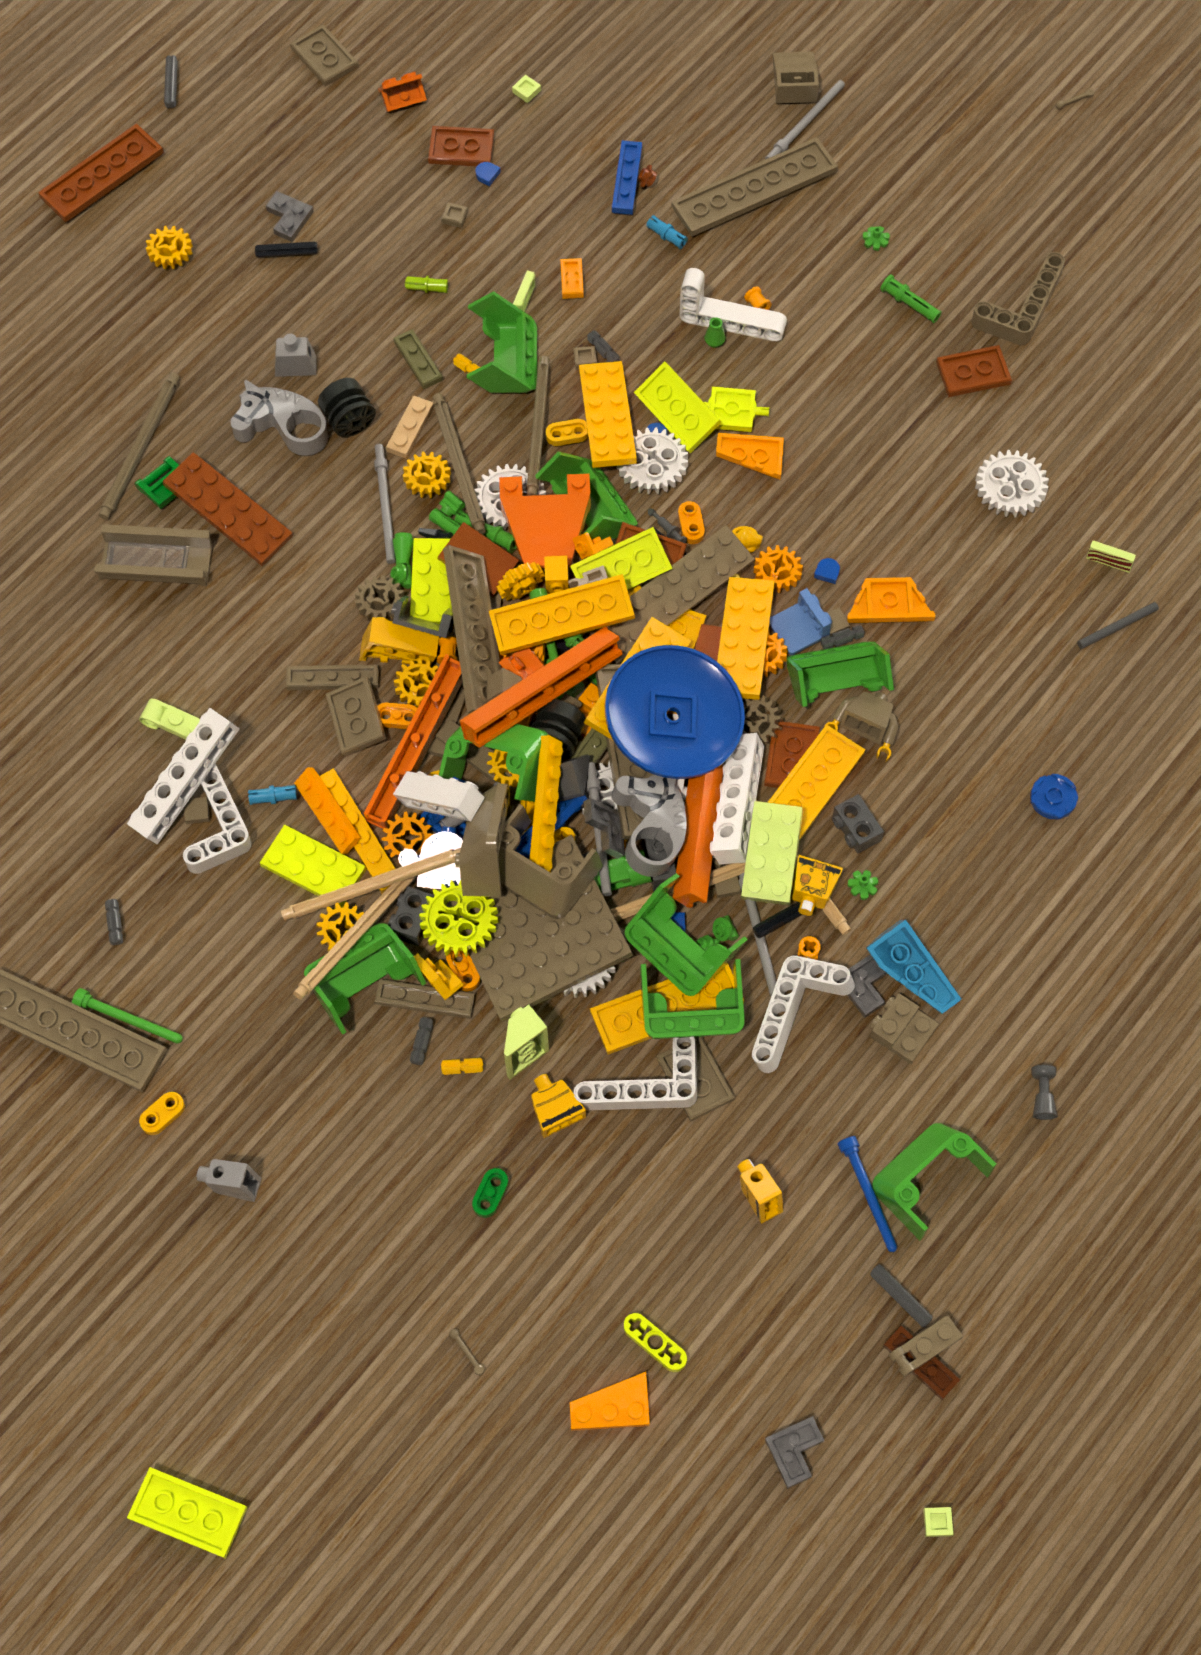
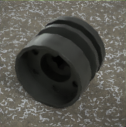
[318,378,376,437]
[531,699,586,760]

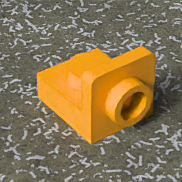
[573,532,614,559]

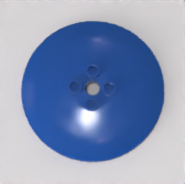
[604,645,745,779]

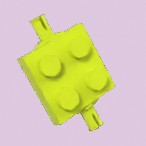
[704,387,769,432]

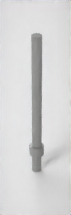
[765,80,845,159]
[374,444,396,564]
[586,762,612,896]
[738,873,776,996]

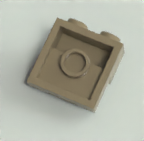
[870,993,939,1064]

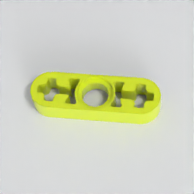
[624,1313,687,1372]

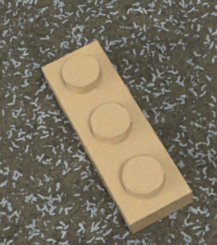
[386,396,434,459]

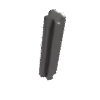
[164,55,178,108]
[870,1265,933,1327]

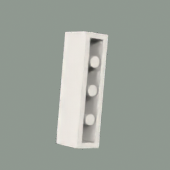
[393,771,485,822]

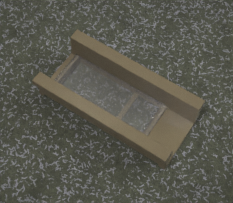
[94,524,213,586]

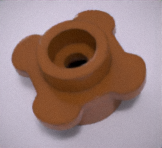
[638,164,657,188]

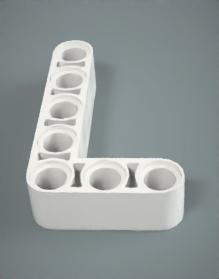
[680,268,787,341]
[183,752,252,874]
[752,956,855,1073]
[573,1037,697,1110]

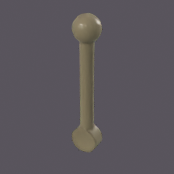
[1056,89,1094,109]
[449,1329,485,1375]

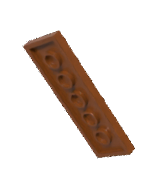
[38,123,164,222]
[163,452,293,566]

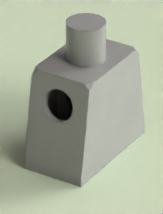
[275,334,316,377]
[197,1159,262,1202]

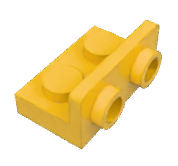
[414,953,463,1000]

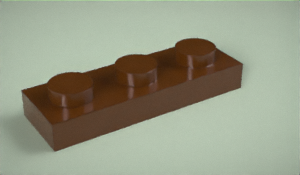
[883,1326,960,1400]

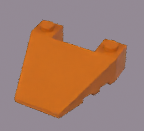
[499,474,591,568]

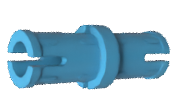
[646,215,688,249]
[248,785,297,805]

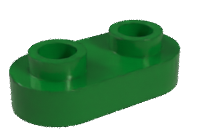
[472,1168,509,1218]

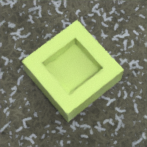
[512,75,541,103]
[923,1507,953,1537]

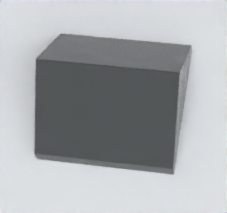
[557,754,590,803]

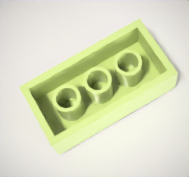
[741,801,803,906]

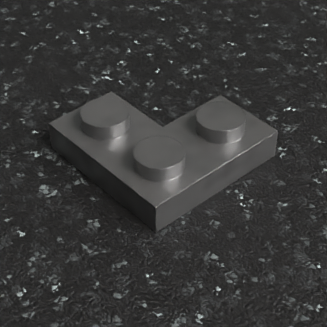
[266,191,314,242]
[583,798,625,859]
[837,955,887,1018]
[765,1416,824,1489]

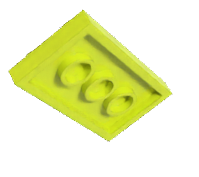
[634,361,722,453]
[570,527,672,590]
[410,538,452,624]
[260,825,367,908]
[127,1467,248,1559]

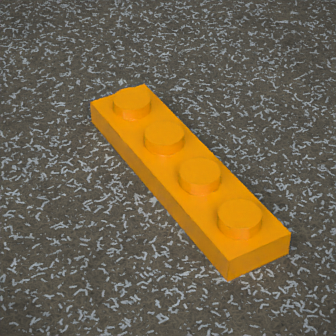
[294,767,361,854]

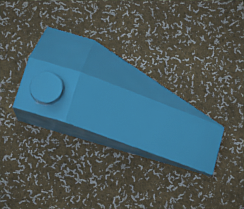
[866,920,962,1014]

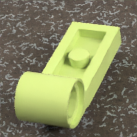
[139,698,200,740]

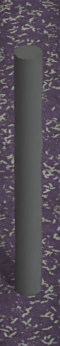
[1077,602,1159,649]

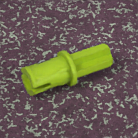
[405,276,448,293]

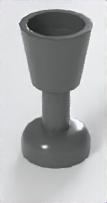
[1031,1065,1058,1120]

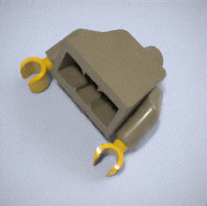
[824,692,898,762]

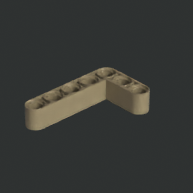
[971,252,1065,345]

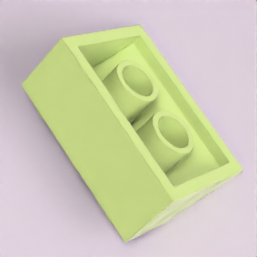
[504,1005,549,1079]

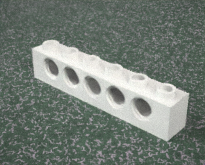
[127,708,239,844]
[710,733,764,865]

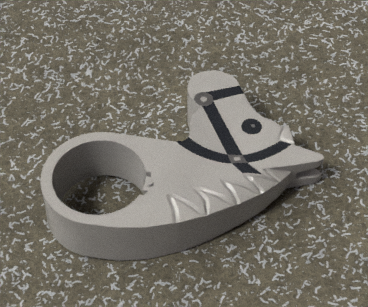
[231,380,329,456]
[611,775,687,877]

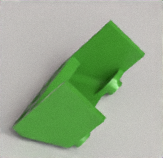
[467,291,537,393]
[535,452,637,540]
[786,642,894,707]
[439,724,548,802]
[625,873,748,996]
[304,923,427,1035]
[640,959,744,1039]
[872,1123,997,1241]

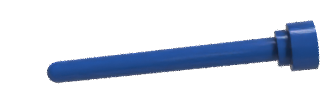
[837,1136,897,1252]

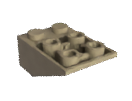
[772,52,819,103]

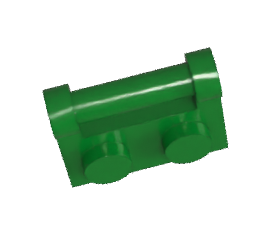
[134,456,179,509]

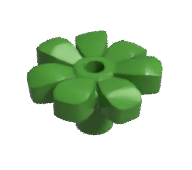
[862,226,890,251]
[847,870,878,900]

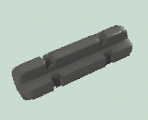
[587,330,620,362]
[820,625,865,649]
[105,899,123,945]
[410,1017,433,1065]

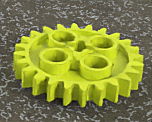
[419,880,499,957]

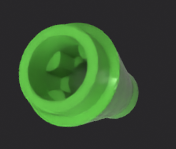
[704,317,726,348]
[392,532,414,565]

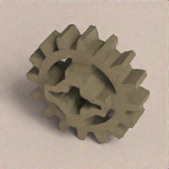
[355,575,404,621]
[742,696,783,744]

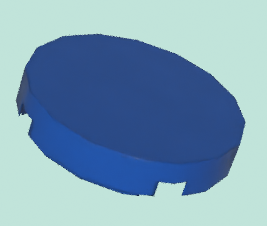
[1030,774,1078,819]

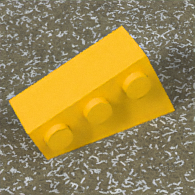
[359,617,439,665]

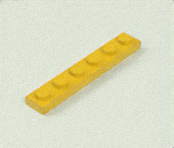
[530,735,563,873]
[320,769,395,894]

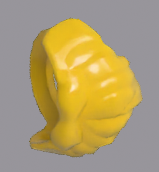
[732,526,763,553]

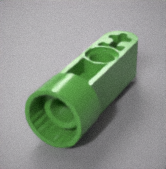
[594,850,652,893]

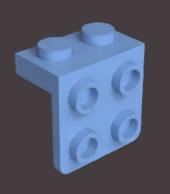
[769,588,832,655]

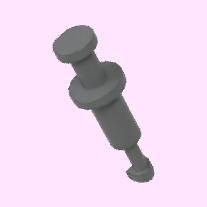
[648,508,687,543]

